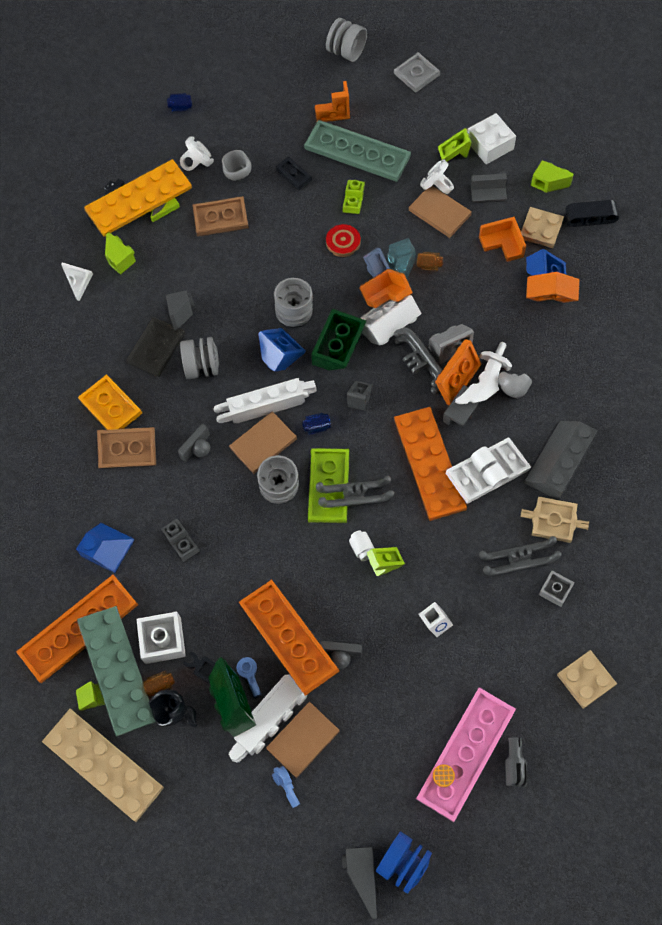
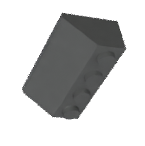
[524,421,598,500]

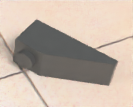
[342,847,377,919]

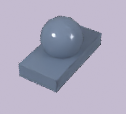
[363,248,390,278]

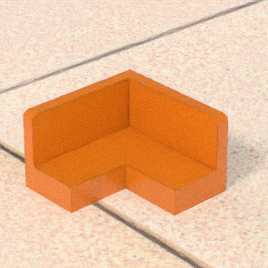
[315,81,350,122]
[479,217,526,262]
[359,269,413,308]
[526,272,579,303]

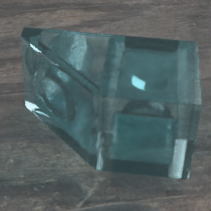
[387,238,416,279]

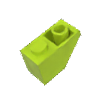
[531,160,574,193]
[105,232,136,275]

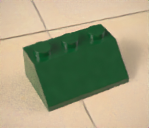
[311,309,367,371]
[208,657,256,737]

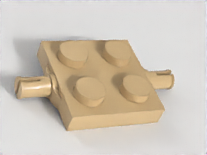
[521,497,589,543]

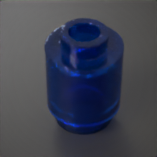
[167,93,192,112]
[302,413,331,435]

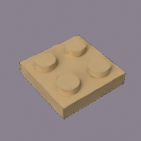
[521,207,564,248]
[557,650,617,709]

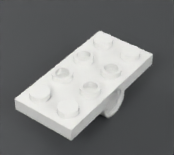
[445,437,531,504]

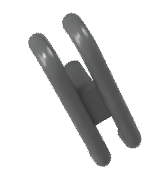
[394,328,443,394]
[316,476,394,508]
[479,536,561,576]

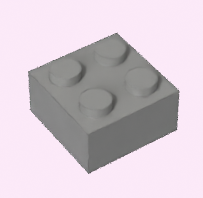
[539,571,574,607]

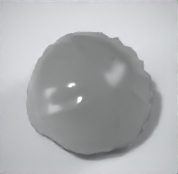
[222,150,252,181]
[498,371,532,398]

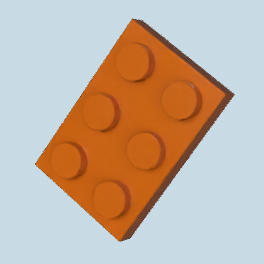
[435,339,482,405]

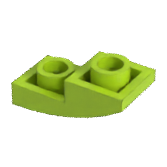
[343,180,365,214]

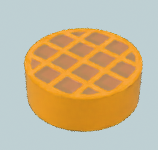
[433,764,455,788]

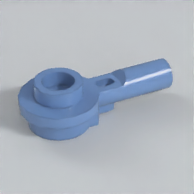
[236,657,262,698]
[272,766,300,808]

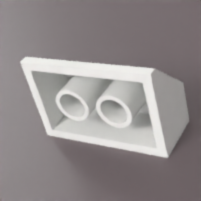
[361,295,422,345]

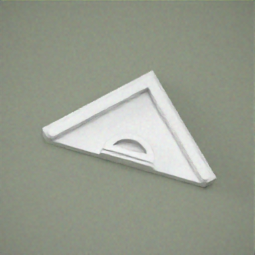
[61,262,93,301]

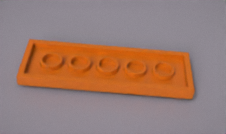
[394,407,467,521]
[16,575,138,684]
[239,579,339,696]

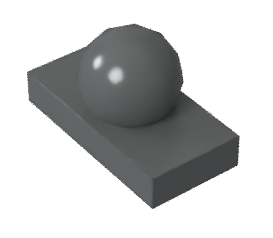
[178,424,210,462]
[321,641,362,669]

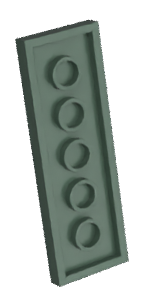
[304,120,411,182]
[77,606,155,737]

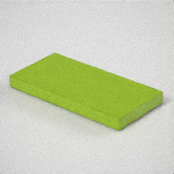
[308,448,349,523]

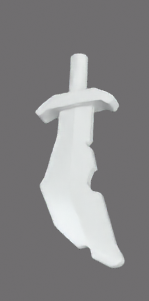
[455,342,512,404]

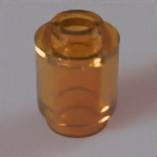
[417,251,443,271]
[143,670,175,697]

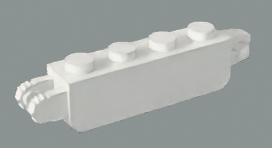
[213,378,317,423]
[228,675,307,763]

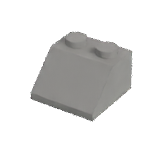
[429,324,474,365]

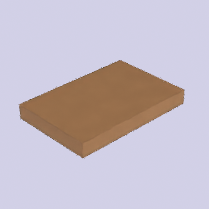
[409,186,472,238]
[193,196,249,237]
[229,411,297,474]
[97,427,156,468]
[266,702,340,779]

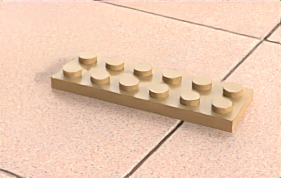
[42,709,164,822]

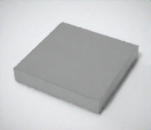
[394,52,440,93]

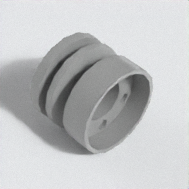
[326,18,367,62]
[274,278,313,327]
[180,337,219,380]
[257,455,299,504]

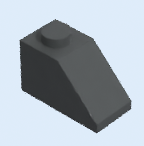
[166,290,195,330]

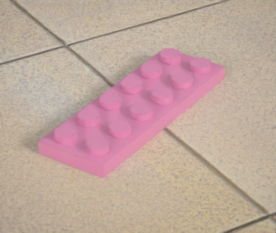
[416,688,516,822]

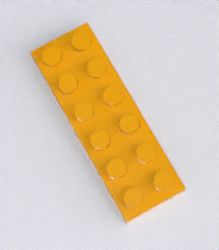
[84,159,192,237]

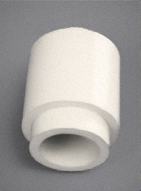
[349,530,375,561]

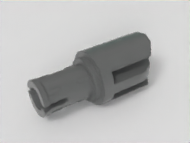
[505,737,527,788]

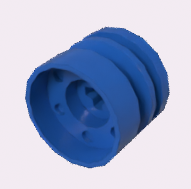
[376,831,432,894]

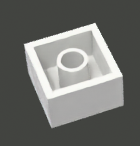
[468,113,516,164]
[137,612,186,664]

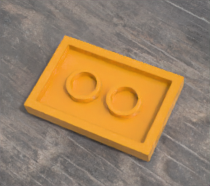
[78,374,142,430]

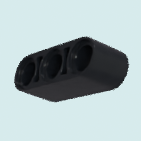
[565,200,619,227]

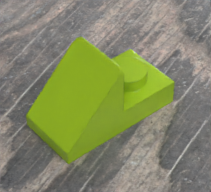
[438,128,472,162]
[367,547,405,576]
[76,681,105,711]

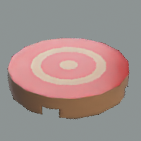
[326,224,361,257]

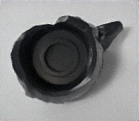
[148,688,198,727]

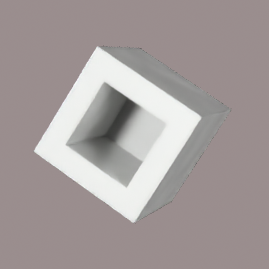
[419,602,453,637]

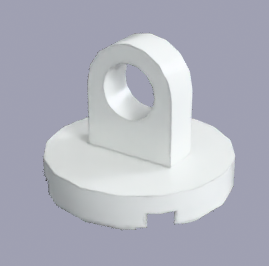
[180,137,213,171]
[420,159,454,194]

